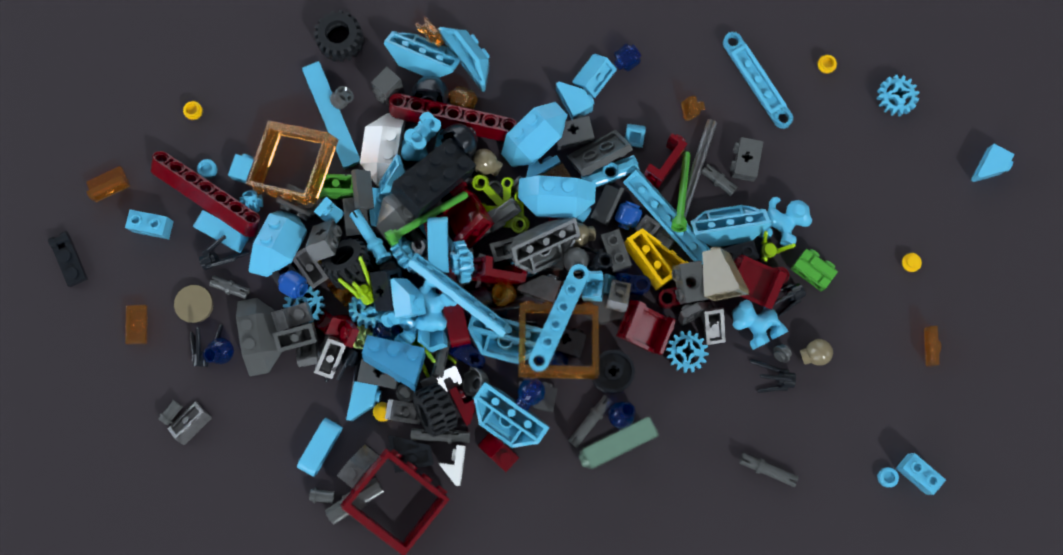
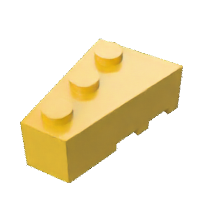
[624,228,689,291]

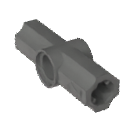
[475,198,521,244]
[324,478,384,525]

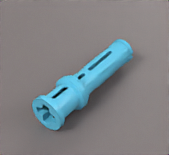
[349,209,392,265]

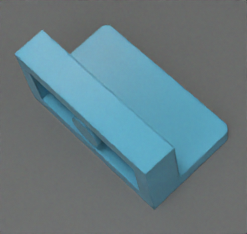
[572,54,617,98]
[418,311,448,352]

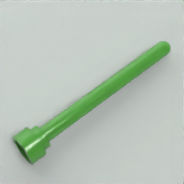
[671,151,690,232]
[384,191,468,246]

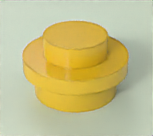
[818,55,837,74]
[183,101,203,120]
[902,253,922,272]
[373,402,388,422]

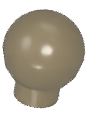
[471,149,503,176]
[573,222,596,248]
[800,339,833,366]

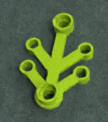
[472,175,530,234]

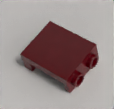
[644,133,688,189]
[439,188,495,250]
[734,254,787,310]
[471,256,527,286]
[616,300,676,355]

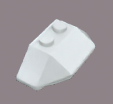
[360,113,406,186]

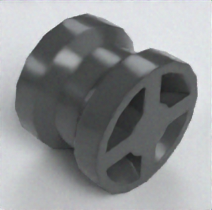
[330,86,354,109]

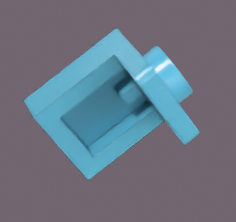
[582,271,604,301]

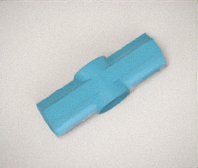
[581,155,640,187]

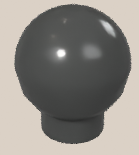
[563,247,590,274]

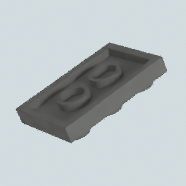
[567,130,633,177]

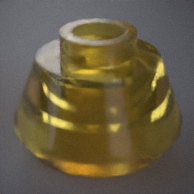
[492,282,517,306]

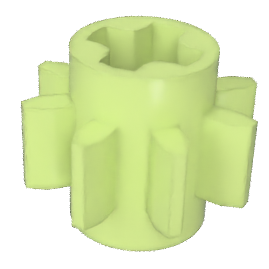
[353,325,373,349]

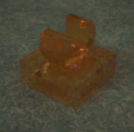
[681,96,705,121]

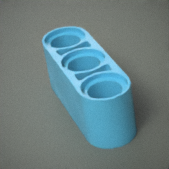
[193,210,250,253]
[427,217,449,273]
[297,418,343,477]

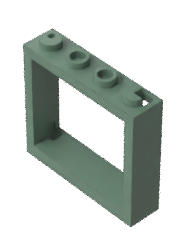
[578,417,658,469]

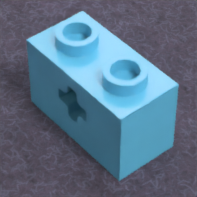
[125,210,174,240]
[895,453,946,495]

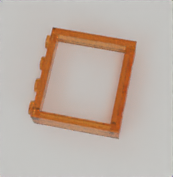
[245,121,339,205]
[518,301,599,379]

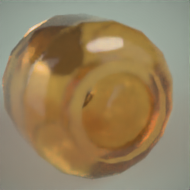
[448,86,477,110]

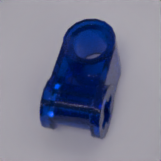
[614,273,651,295]
[448,344,485,369]

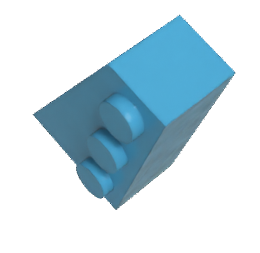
[362,335,425,392]

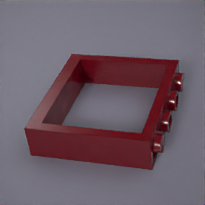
[340,448,450,555]

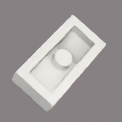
[439,445,466,486]

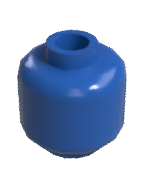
[615,201,642,230]
[278,270,308,299]

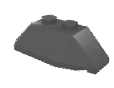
[376,193,447,242]
[509,217,581,274]
[236,298,283,377]

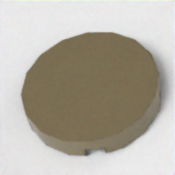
[174,285,214,323]

